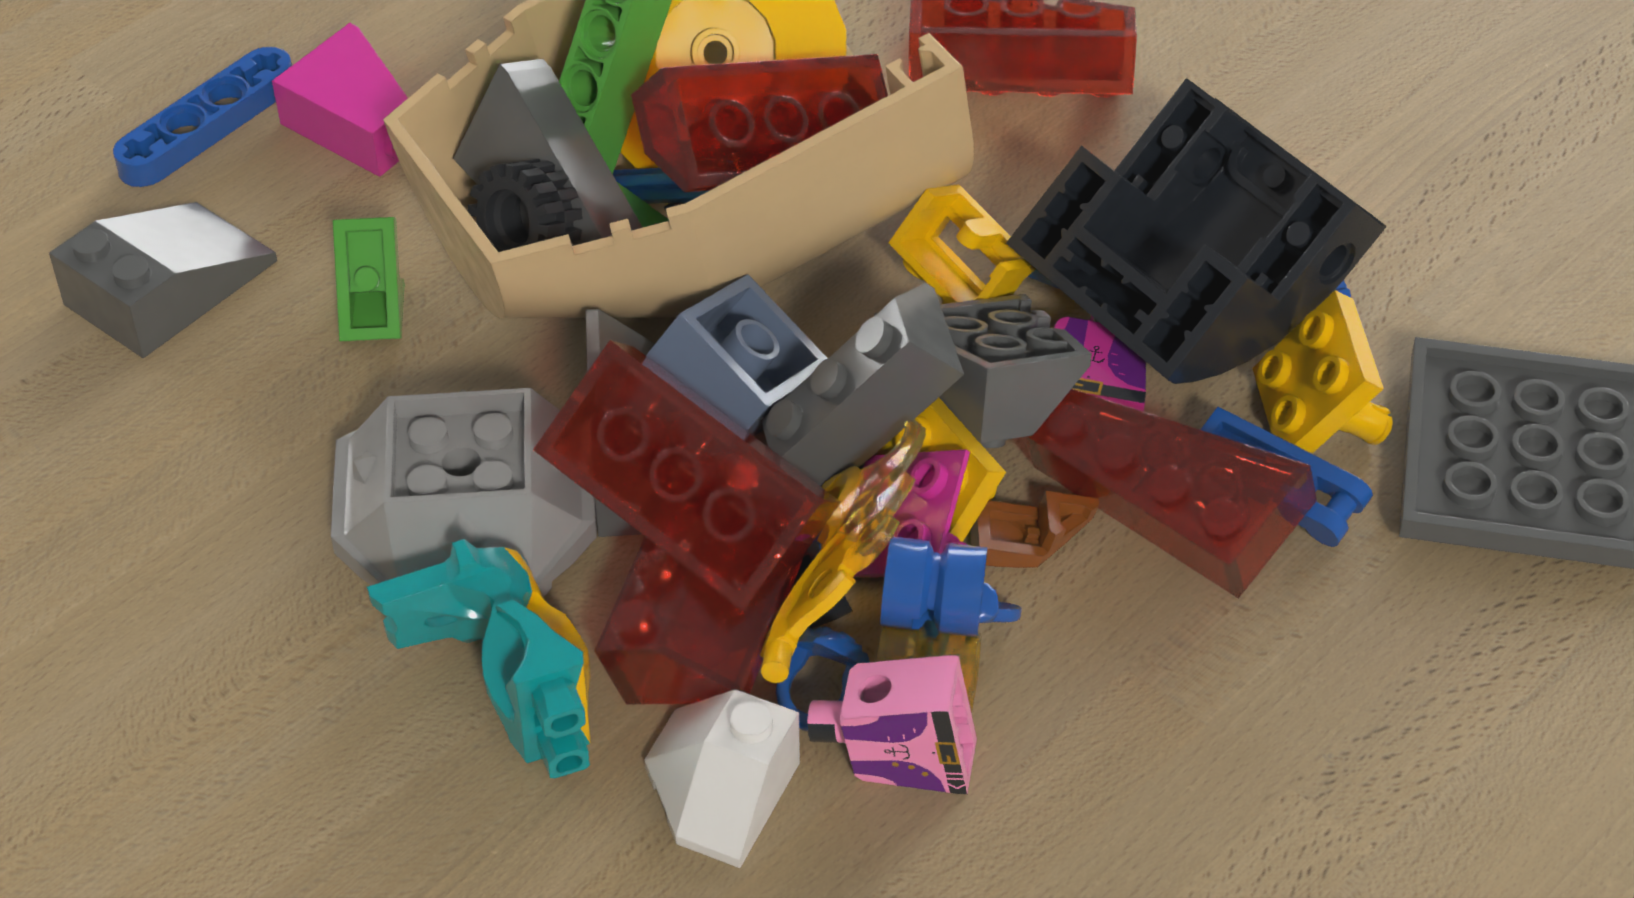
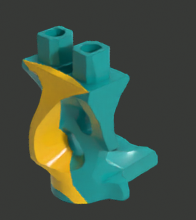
[367,539,591,778]

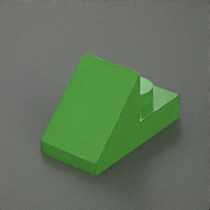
[333,217,405,341]

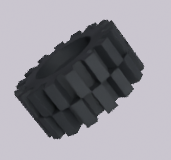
[468,159,583,252]

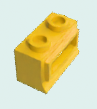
[888,184,1036,304]

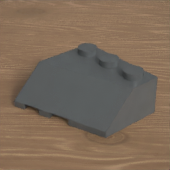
[874,294,1092,448]

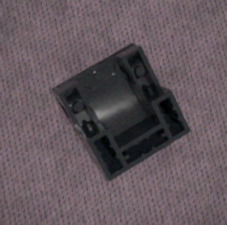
[1006,78,1387,384]

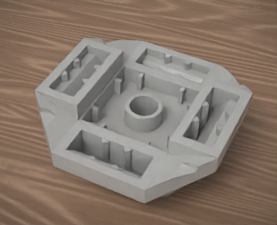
[331,388,597,597]

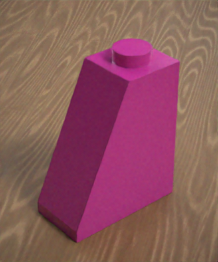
[272,23,408,177]

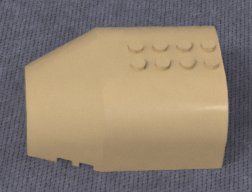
[383,0,974,318]

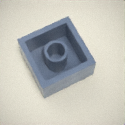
[642,274,828,453]

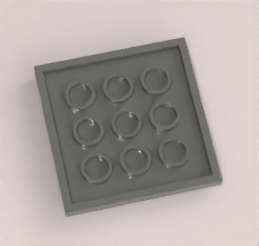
[1399,337,1634,569]

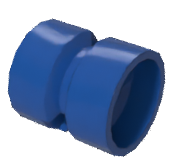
[880,536,988,637]

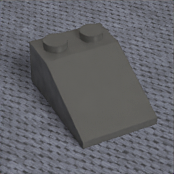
[49,202,277,359]

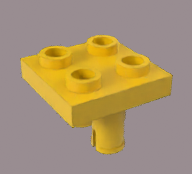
[1252,290,1393,454]

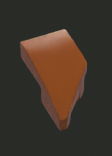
[970,491,1099,568]

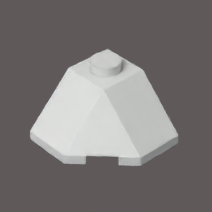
[644,689,800,868]

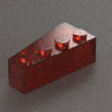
[909,0,1137,98]
[1023,389,1317,599]

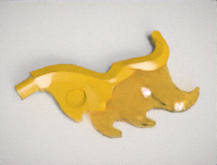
[760,419,926,683]

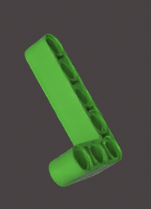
[559,0,672,227]

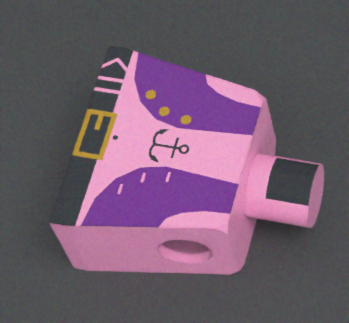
[807,655,977,794]

